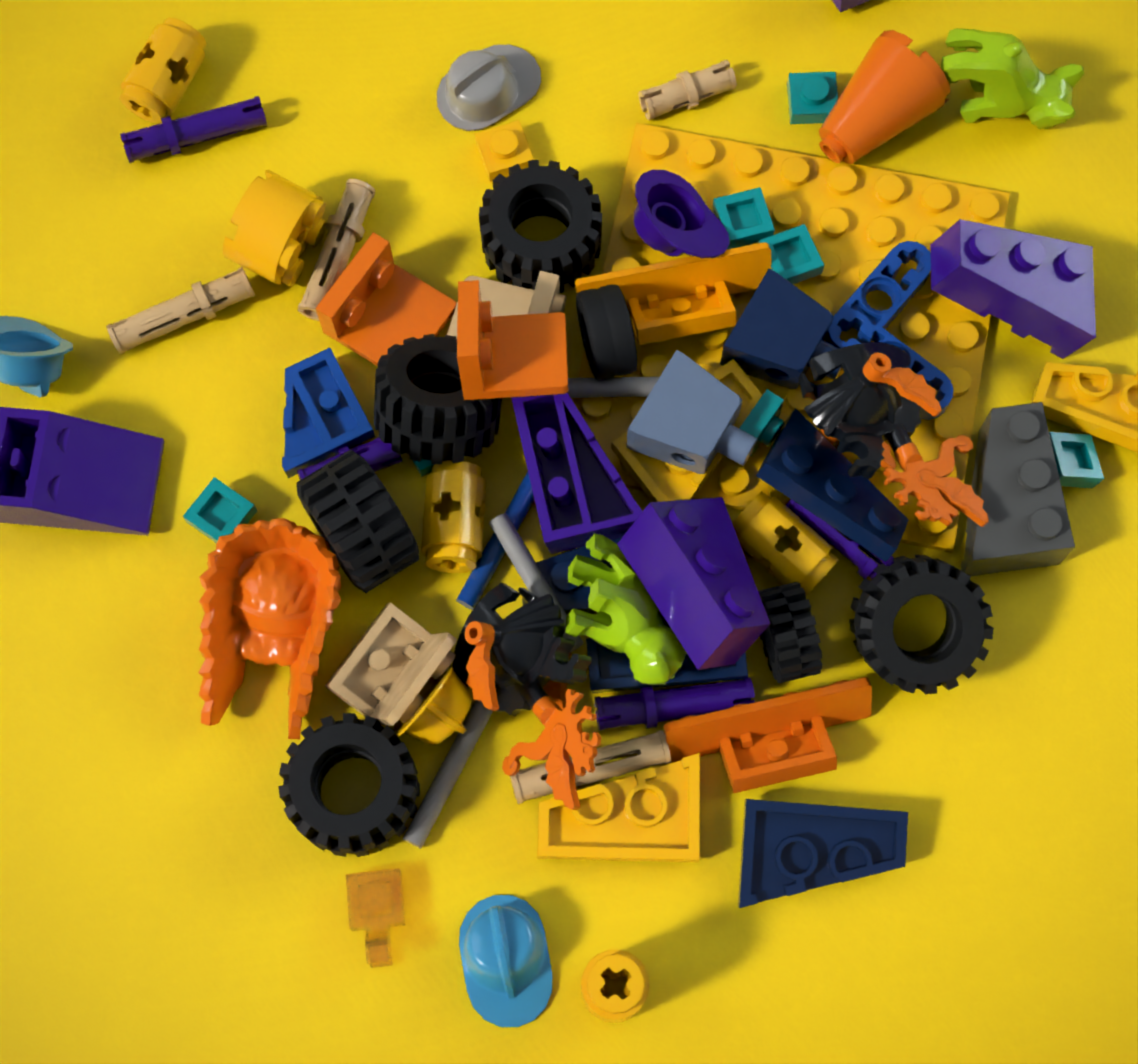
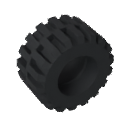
[479,160,602,293]
[374,334,502,464]
[296,450,419,593]
[849,555,994,694]
[278,713,420,857]

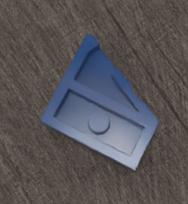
[282,348,375,478]

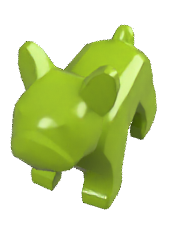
[940,28,1084,129]
[566,533,687,685]

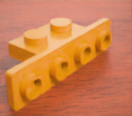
[575,242,772,345]

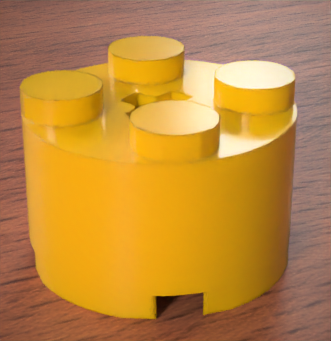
[223,170,327,287]

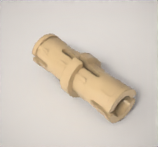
[638,60,737,120]

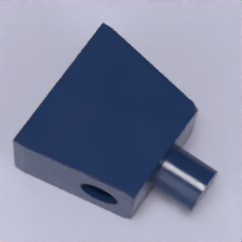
[720,269,842,389]

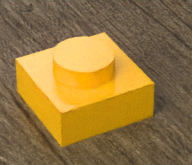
[474,120,534,183]

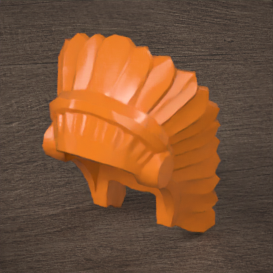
[198,518,341,740]

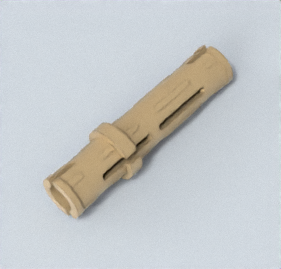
[298,179,375,321]
[106,267,256,354]
[510,730,671,804]

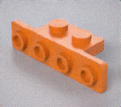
[663,677,872,793]

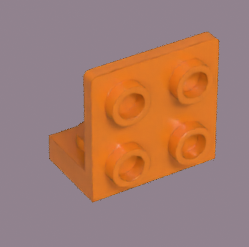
[315,232,456,366]
[457,280,569,400]

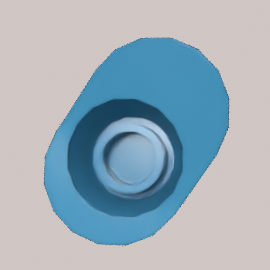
[0,316,73,398]
[459,895,552,1027]

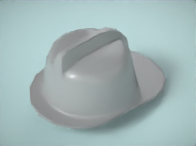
[437,45,541,131]

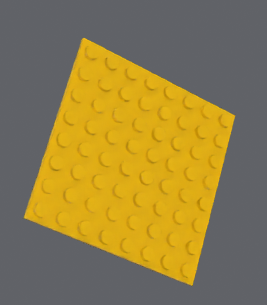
[573,123,1010,553]

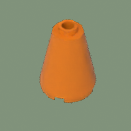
[819,30,951,164]

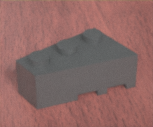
[961,402,1075,576]

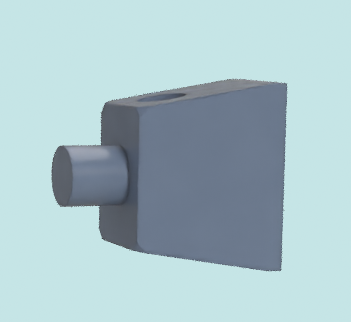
[626,350,758,474]

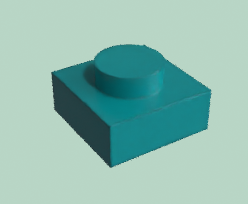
[787,72,838,124]
[712,187,775,249]
[759,224,824,284]
[739,389,785,457]
[1049,432,1104,488]
[183,477,257,543]

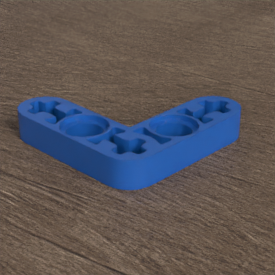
[825,241,953,420]

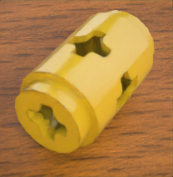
[119,17,207,124]
[421,460,486,573]
[732,491,839,596]
[581,949,650,1023]

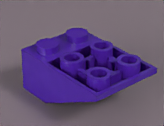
[0,407,165,536]

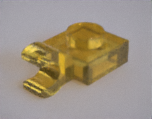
[346,868,406,968]

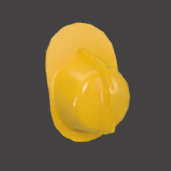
[394,665,472,745]

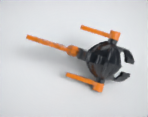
[798,342,989,527]
[452,583,601,810]

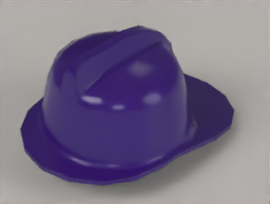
[634,169,730,258]

